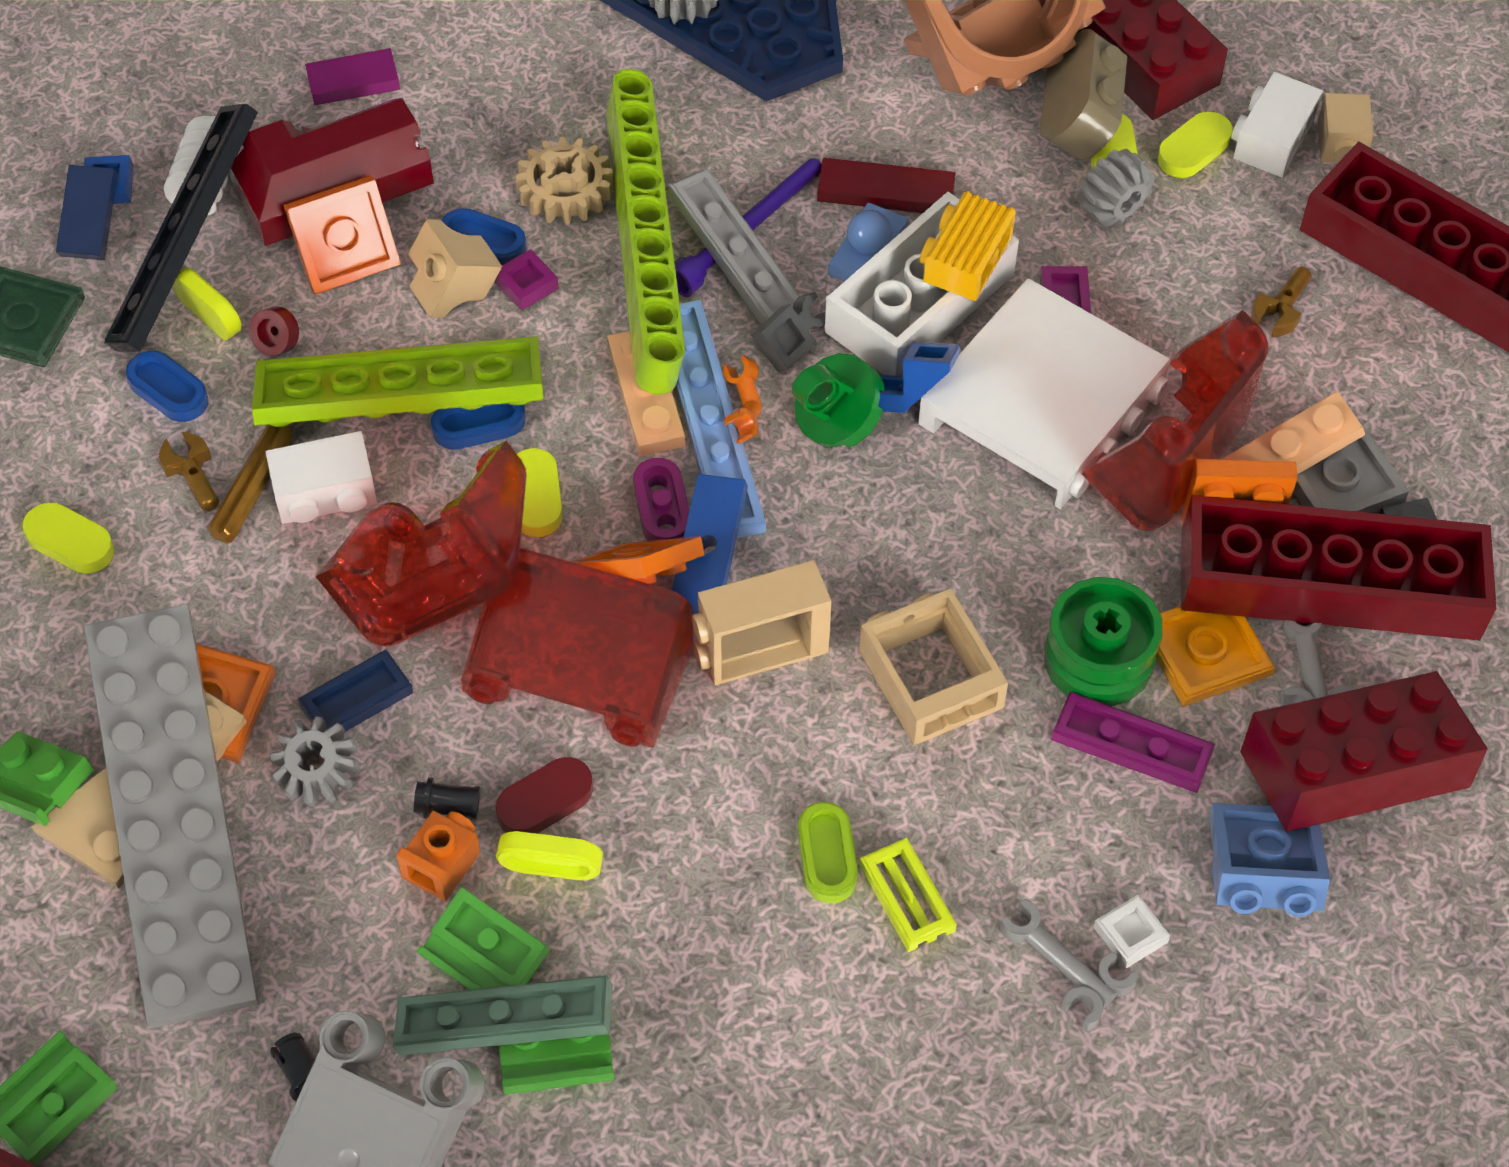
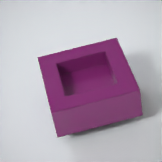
[495,249,559,311]

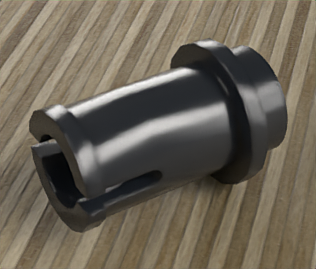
[414,777,480,820]
[270,1032,315,1101]

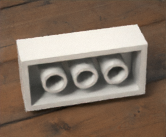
[825,192,1019,376]

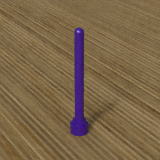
[674,158,822,298]

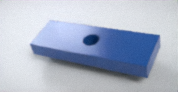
[668,474,748,619]

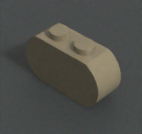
[1039,29,1127,160]

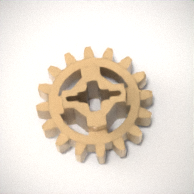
[515,137,614,225]

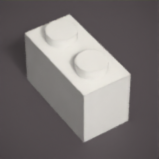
[1231,72,1323,178]
[265,431,378,524]

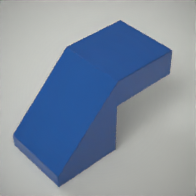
[878,342,960,413]

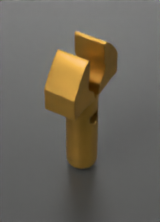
[1251,267,1312,337]
[159,432,219,511]

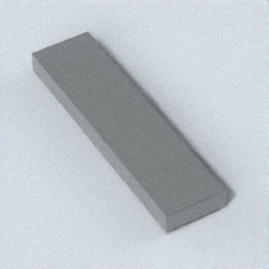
[667,168,800,325]

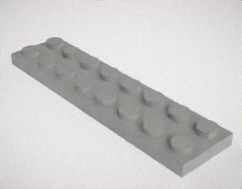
[84,604,259,1029]

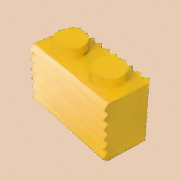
[920,191,1016,301]

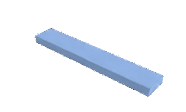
[675,300,766,538]

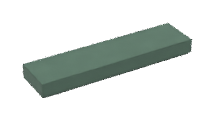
[392,975,613,1055]

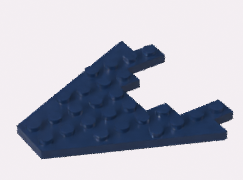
[600,0,843,102]

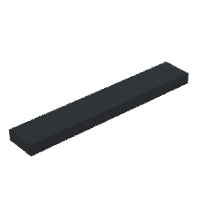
[104,103,258,352]

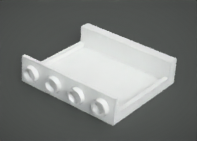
[918,278,1170,510]

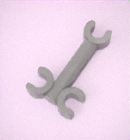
[1280,620,1355,706]
[1000,899,1139,1032]

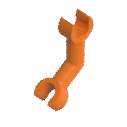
[723,354,762,444]

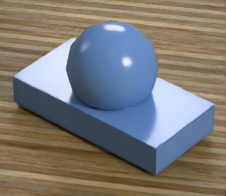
[828,203,909,281]

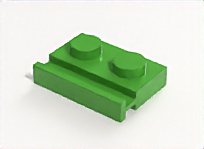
[0,731,94,826]
[416,887,551,990]
[0,1030,118,1166]
[499,1034,614,1095]

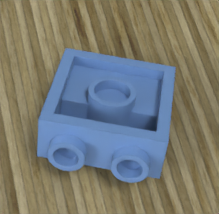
[1209,803,1330,917]

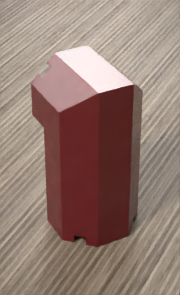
[229,98,434,246]

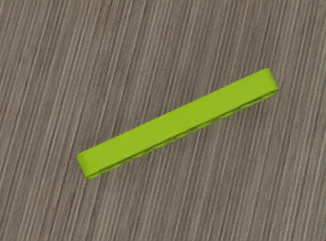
[606,69,685,395]

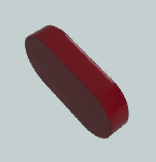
[496,757,593,834]

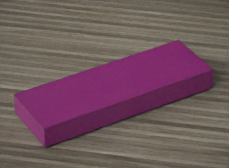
[1051,692,1215,793]

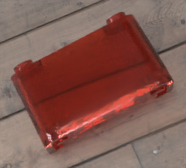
[1081,309,1268,531]
[316,441,527,647]
[461,547,693,748]

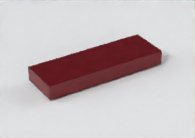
[817,158,956,213]

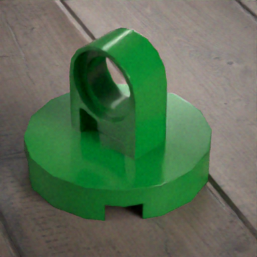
[792,353,884,449]

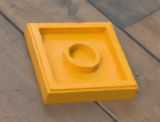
[1156,606,1275,707]

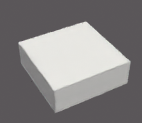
[1093,895,1170,969]

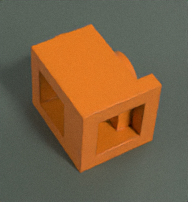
[396,811,481,902]

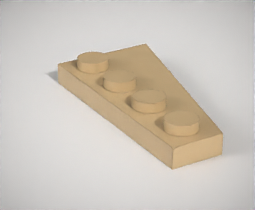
[31,690,247,889]

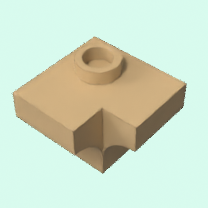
[408,219,502,318]

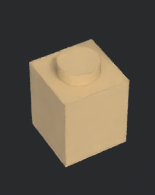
[1317,93,1374,163]

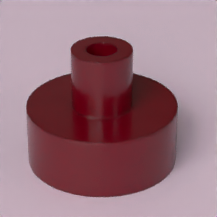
[249,306,299,356]

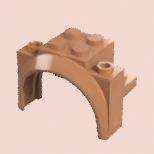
[904,0,1106,95]

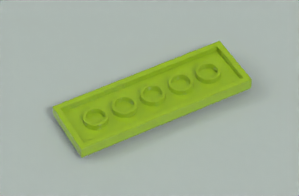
[252,336,544,427]

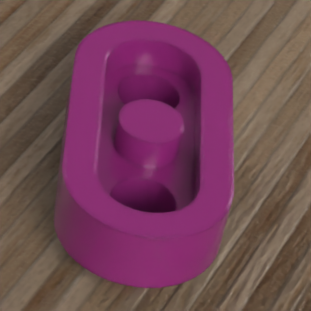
[633,458,690,541]

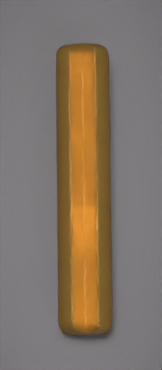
[208,424,293,544]

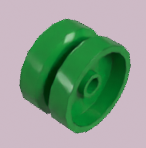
[1044,577,1162,706]

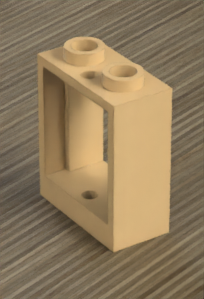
[692,560,832,686]
[859,588,1008,746]

